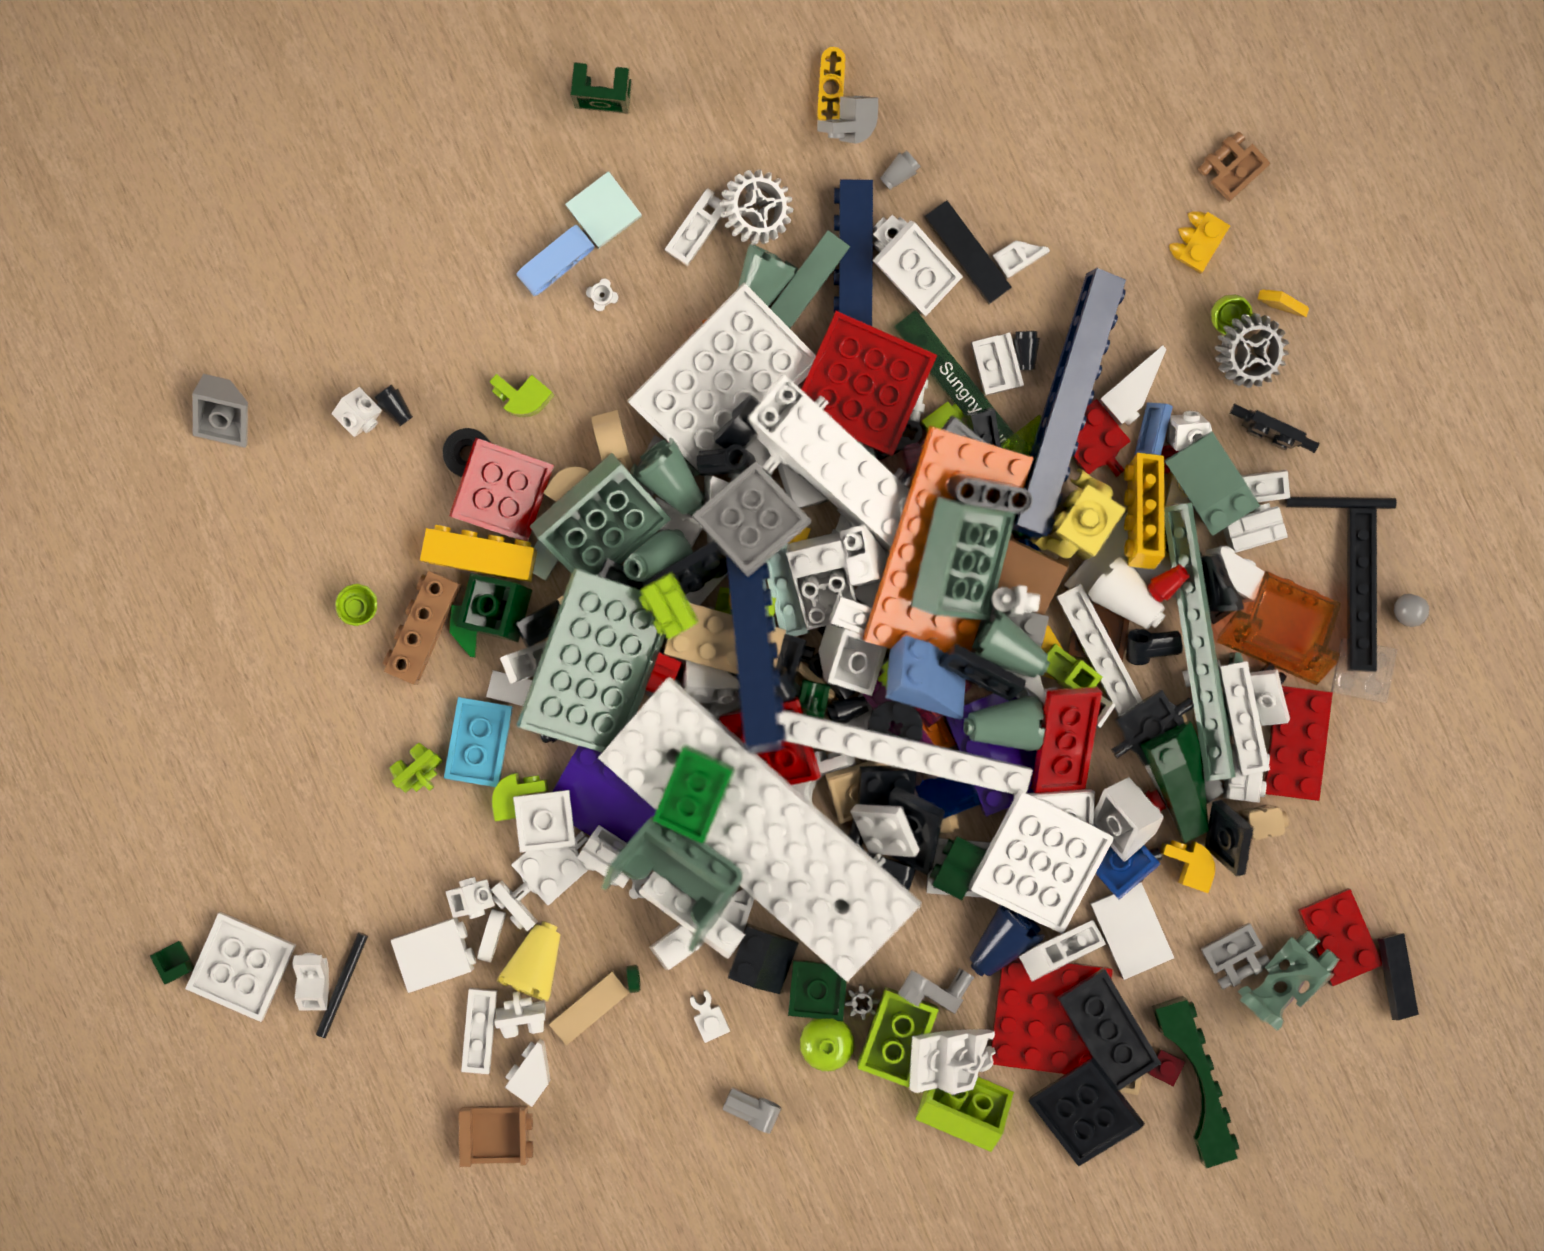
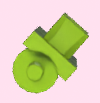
[389,743,443,793]

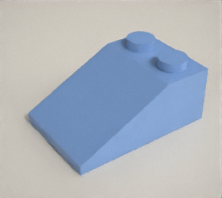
[886,635,966,720]

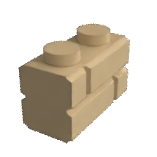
[1238,805,1289,840]

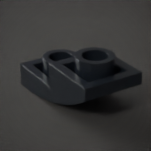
[713,395,761,449]

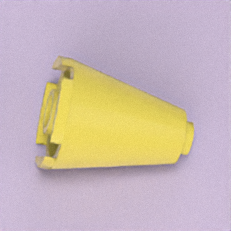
[497,921,561,1002]

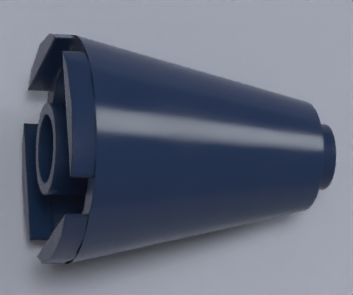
[970,905,1045,976]

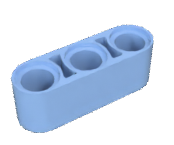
[516,225,595,296]

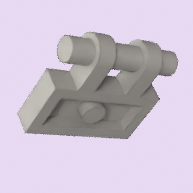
[1200,923,1270,990]

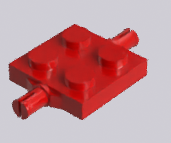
[1072,399,1131,477]

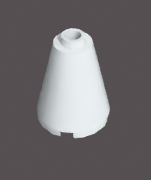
[1088,555,1165,629]

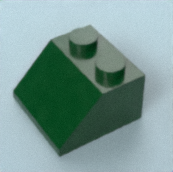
[456,573,532,642]

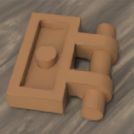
[1198,131,1271,202]

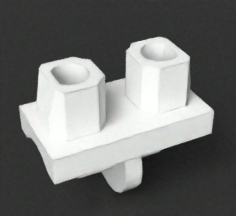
[991,585,1040,617]
[494,991,546,1038]

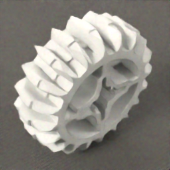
[719,170,793,245]

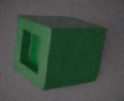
[150,941,195,985]

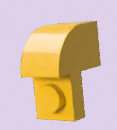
[1160,840,1215,894]

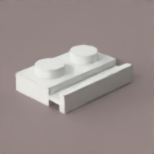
[971,332,1024,396]

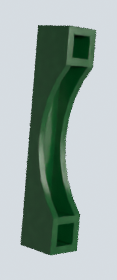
[1152,996,1239,1169]

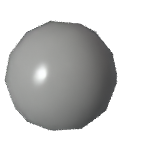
[1394,594,1430,627]

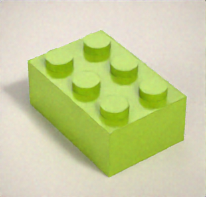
[857,987,939,1088]

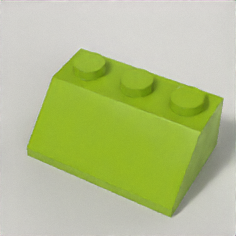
[915,1077,1014,1152]

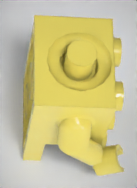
[1031,469,1126,560]

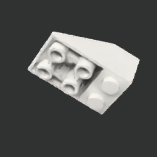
[786,532,857,630]

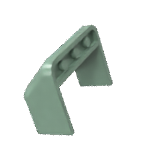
[601,816,743,952]

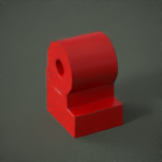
[646,653,683,693]

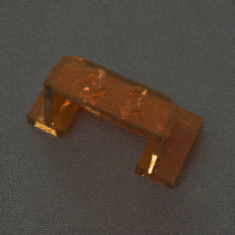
[1217,571,1341,686]

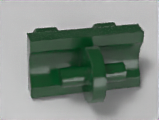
[799,680,831,719]

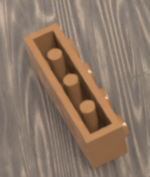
[383,571,462,685]

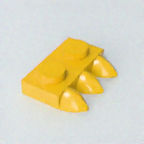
[1169,211,1231,274]

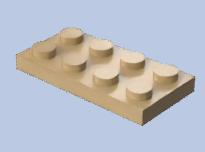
[664,603,786,675]

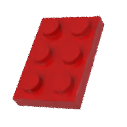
[1298,888,1382,986]

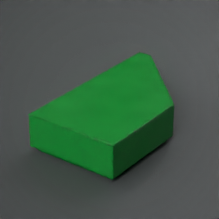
[449,605,478,658]

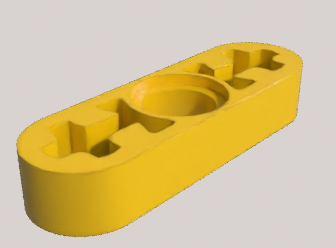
[817,47,846,120]

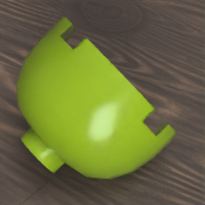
[800,1019,854,1071]

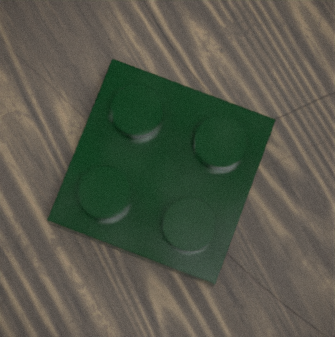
[788,960,847,1021]

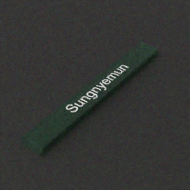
[894,310,1030,456]

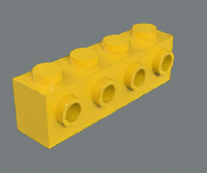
[1124,453,1165,569]
[420,525,537,582]

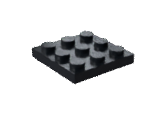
[1028,1057,1145,1167]

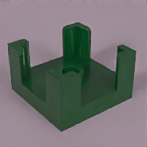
[570,62,632,114]

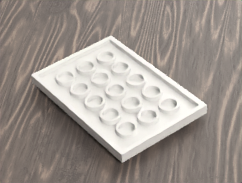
[627,283,816,477]

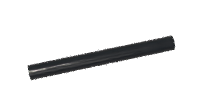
[1285,497,1397,509]
[316,932,368,1038]

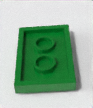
[652,744,736,844]

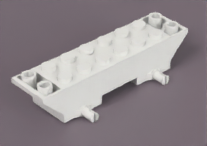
[748,375,909,552]

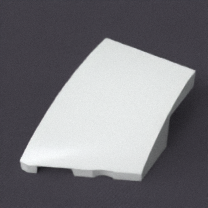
[909,1029,995,1095]

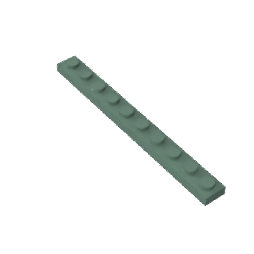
[1164,503,1236,781]

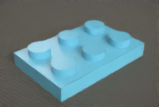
[444,697,513,787]

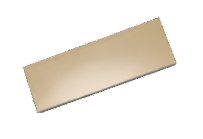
[549,971,630,1046]

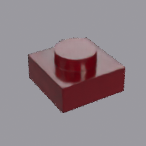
[1147,1048,1186,1087]

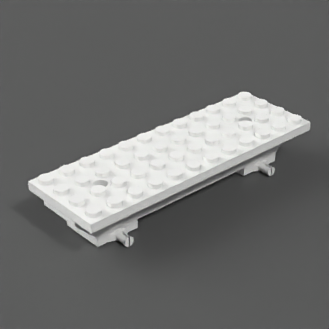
[598,677,921,982]

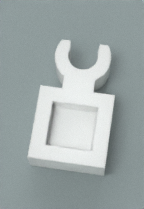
[690,990,730,1043]

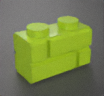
[639,572,699,639]

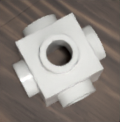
[873,215,907,253]
[332,387,382,437]
[1167,411,1212,451]
[446,877,495,919]

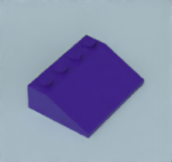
[943,693,1037,816]
[552,746,656,844]

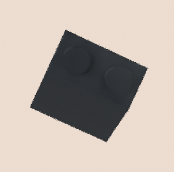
[728,923,799,994]

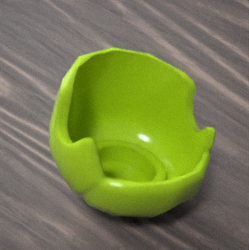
[1211,294,1252,335]
[336,583,377,626]

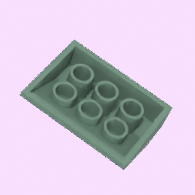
[530,453,671,575]
[911,497,1016,620]

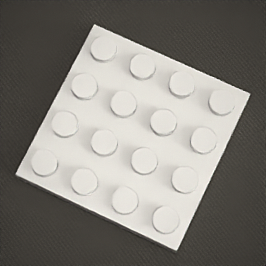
[968,789,1115,934]

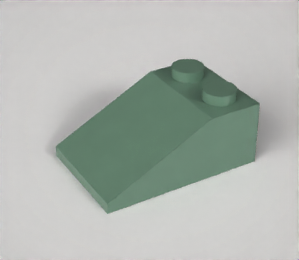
[1165,431,1260,536]

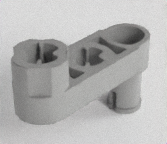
[898,968,975,1014]

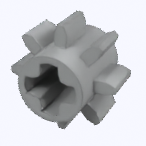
[845,984,879,1020]

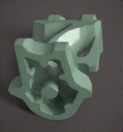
[1238,931,1340,1031]

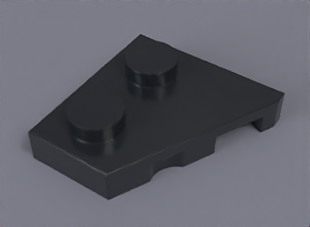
[1200,555,1244,611]

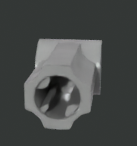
[722,1087,782,1134]

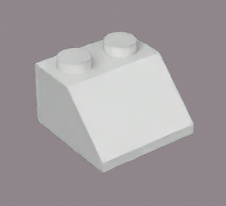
[1094,777,1164,862]

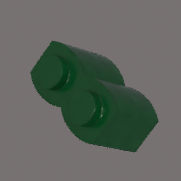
[929,836,986,901]

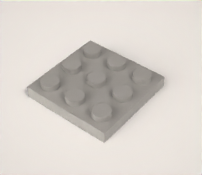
[693,462,811,577]

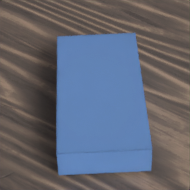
[1134,402,1173,455]

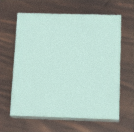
[565,171,642,248]

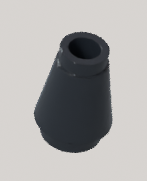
[1013,331,1040,370]
[374,385,413,426]
[826,696,869,724]

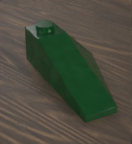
[1141,721,1209,843]

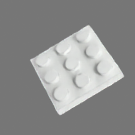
[185,912,296,1022]

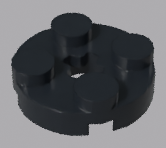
[867,700,923,741]

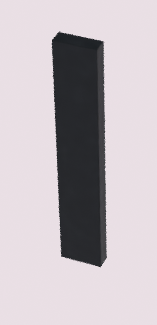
[1347,508,1377,672]

